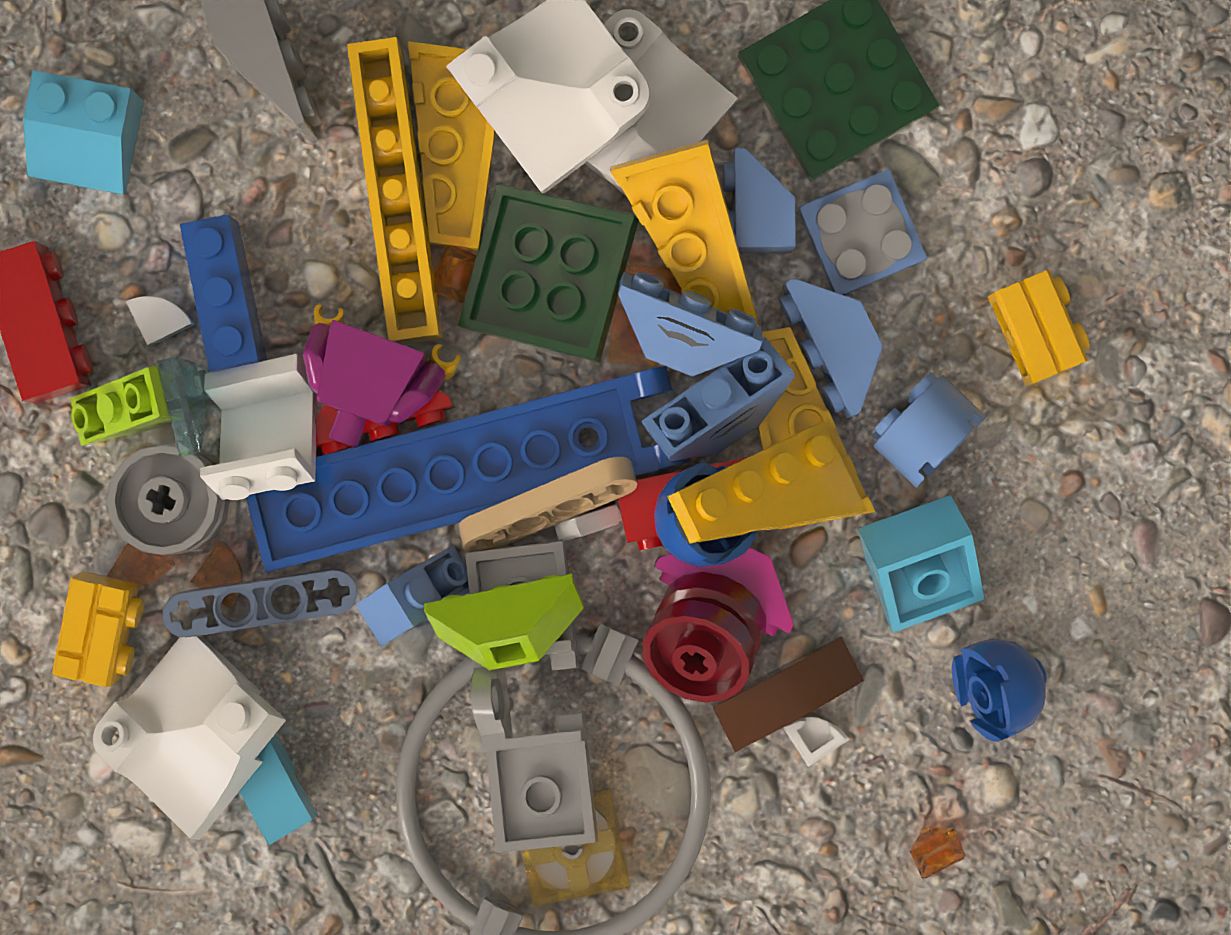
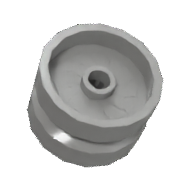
[107,444,230,555]

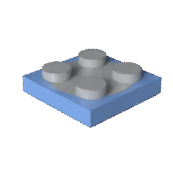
[797,169,928,295]

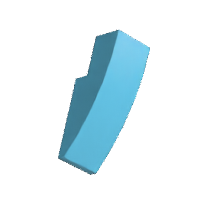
[239,734,318,845]

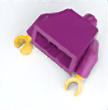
[303,304,461,448]

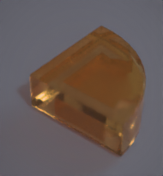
[190,541,243,609]
[106,543,176,586]

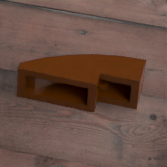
[711,637,864,752]

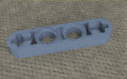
[162,569,357,637]

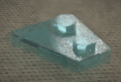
[157,356,210,457]

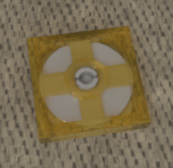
[522,788,630,907]

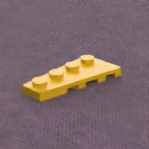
[408,41,496,251]
[610,140,760,326]
[757,327,875,530]
[667,421,867,544]

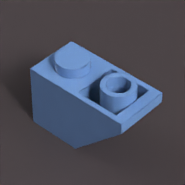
[723,148,796,253]
[355,545,469,647]

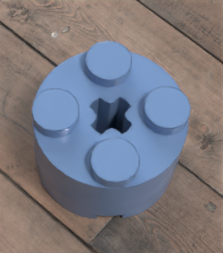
[872,372,987,488]

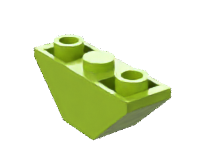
[70,366,183,446]
[424,573,584,671]

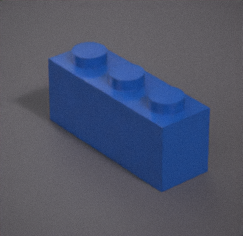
[179,214,267,372]

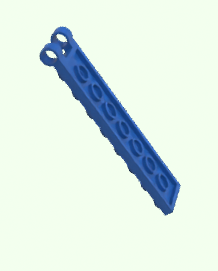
[246,366,691,573]

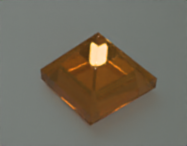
[434,245,477,304]
[910,828,966,879]

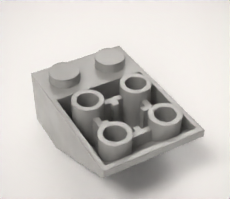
[200,0,322,143]

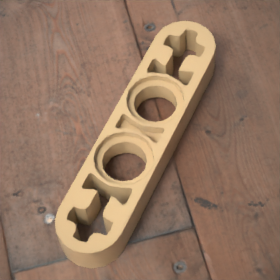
[459,457,638,552]

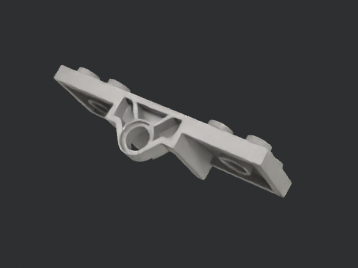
[465,541,599,853]

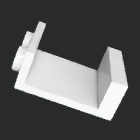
[200,354,317,500]

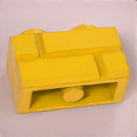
[987,269,1090,386]
[52,572,144,687]

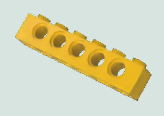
[347,37,443,345]

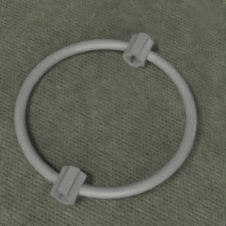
[396,623,711,935]

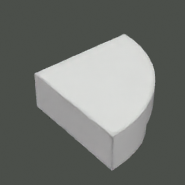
[126,296,195,346]
[554,504,622,541]
[783,716,850,767]

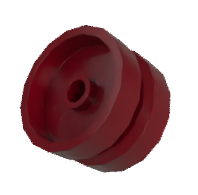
[642,572,766,703]

